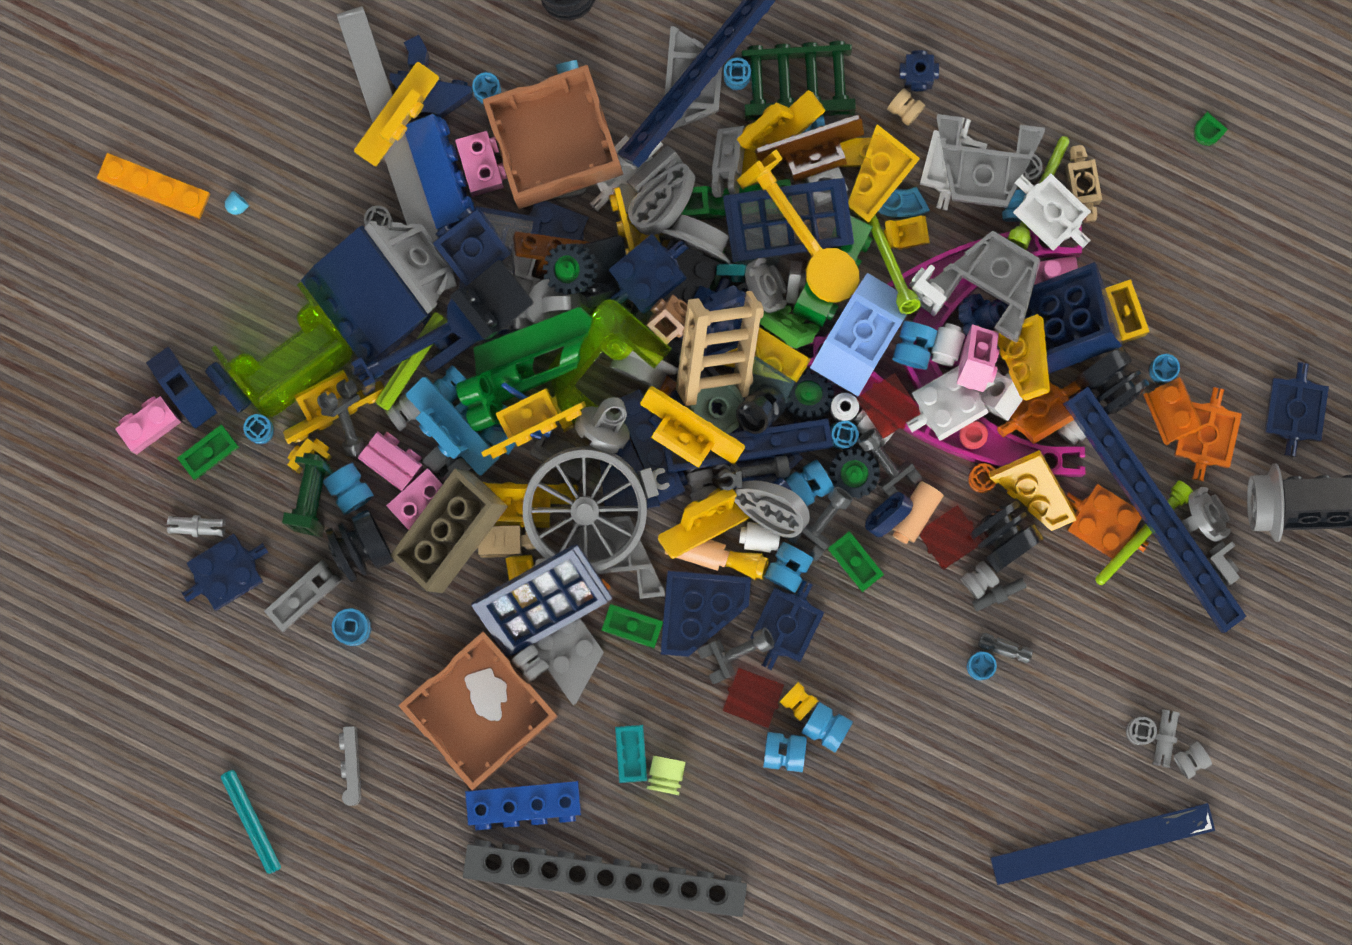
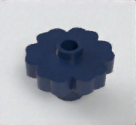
[959,294,1007,337]

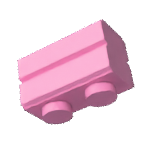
[358,432,424,492]

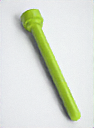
[1007,136,1069,250]
[868,214,921,314]
[1095,480,1193,585]

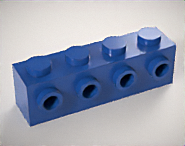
[405,114,475,230]
[465,781,581,830]

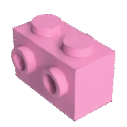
[455,131,507,197]
[957,325,999,392]
[115,396,181,455]
[386,468,443,530]

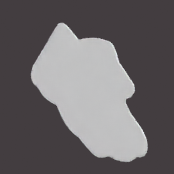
[465,668,507,721]

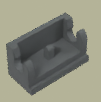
[530,433,593,483]

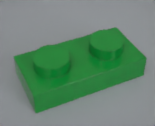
[177,424,239,481]
[827,531,884,592]
[601,604,663,649]

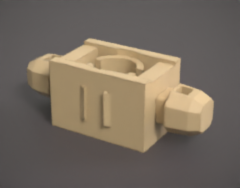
[1065,145,1102,223]
[476,526,536,558]

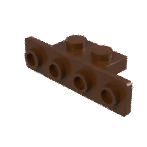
[755,115,864,182]
[513,231,589,279]

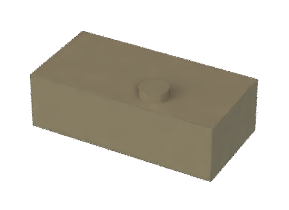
[391,468,508,593]

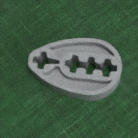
[628,164,695,235]
[734,480,810,538]

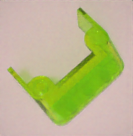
[211,282,352,417]
[548,300,672,423]

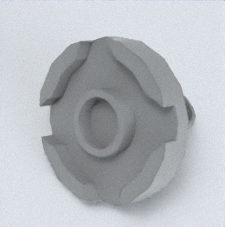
[736,258,787,313]
[526,279,581,324]
[575,397,630,453]
[1181,487,1231,541]

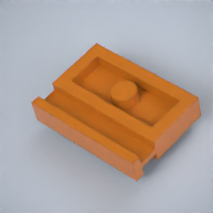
[1143,377,1203,445]

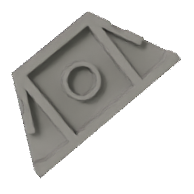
[665,26,722,131]
[364,221,454,314]
[513,607,604,706]

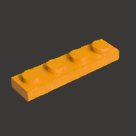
[97,153,210,219]

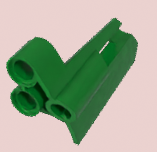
[456,307,593,432]

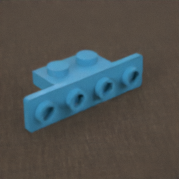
[406,377,500,475]

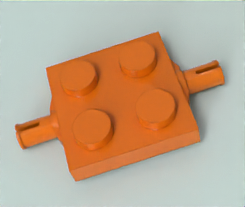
[997,381,1080,444]
[1174,387,1242,482]
[1066,484,1149,559]

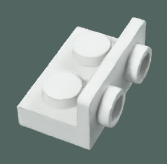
[909,265,947,316]

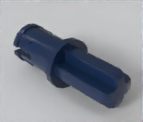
[205,362,252,413]

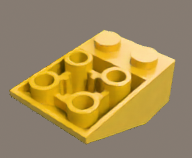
[1105,279,1150,344]

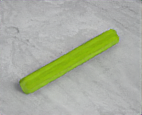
[376,312,448,411]

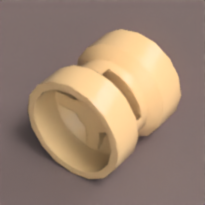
[887,88,926,126]

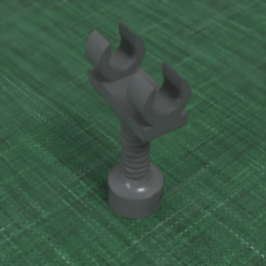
[317,379,366,457]
[858,428,923,498]
[712,455,790,490]
[786,487,853,561]
[697,627,774,684]

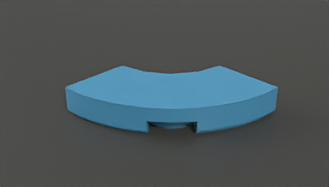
[877,187,930,219]

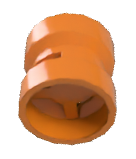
[968,463,996,493]

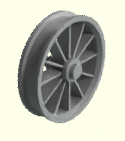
[523,446,647,572]

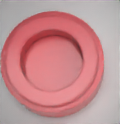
[959,421,988,449]

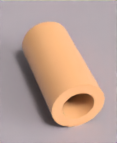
[892,481,944,544]
[665,539,730,571]

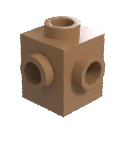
[647,295,687,345]

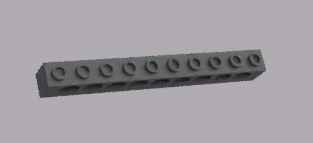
[463,839,747,917]

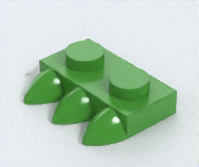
[760,305,820,348]

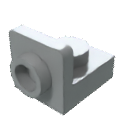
[786,260,806,305]
[1208,541,1240,587]

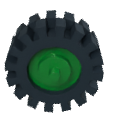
[543,243,598,295]
[783,369,834,423]
[829,446,880,499]

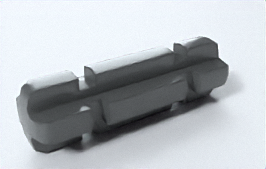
[978,633,1033,663]

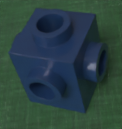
[899,50,939,92]

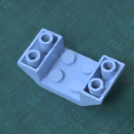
[810,273,907,397]

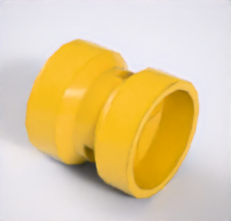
[780,682,818,721]

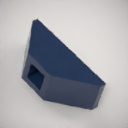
[389,70,473,118]
[146,346,218,429]

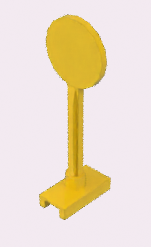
[736,150,860,303]

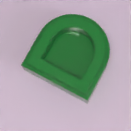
[1193,112,1228,146]

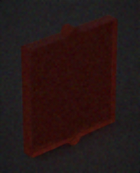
[856,373,920,439]
[919,505,982,570]
[723,668,784,728]

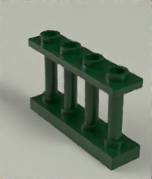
[741,41,856,121]
[282,453,335,537]

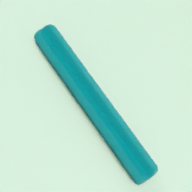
[221,770,281,874]

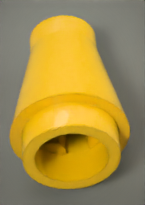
[726,551,769,580]

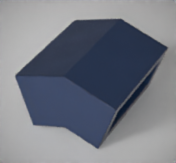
[404,34,430,71]

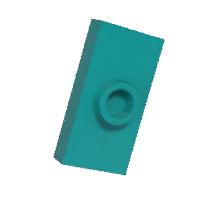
[717,264,747,282]
[615,725,647,783]

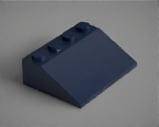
[301,226,429,365]
[993,262,1123,374]

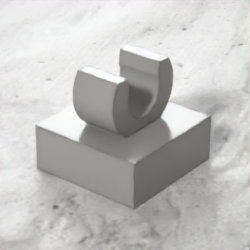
[637,468,670,498]

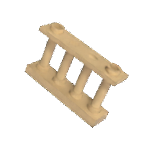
[676,291,764,406]

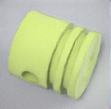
[647,756,686,795]

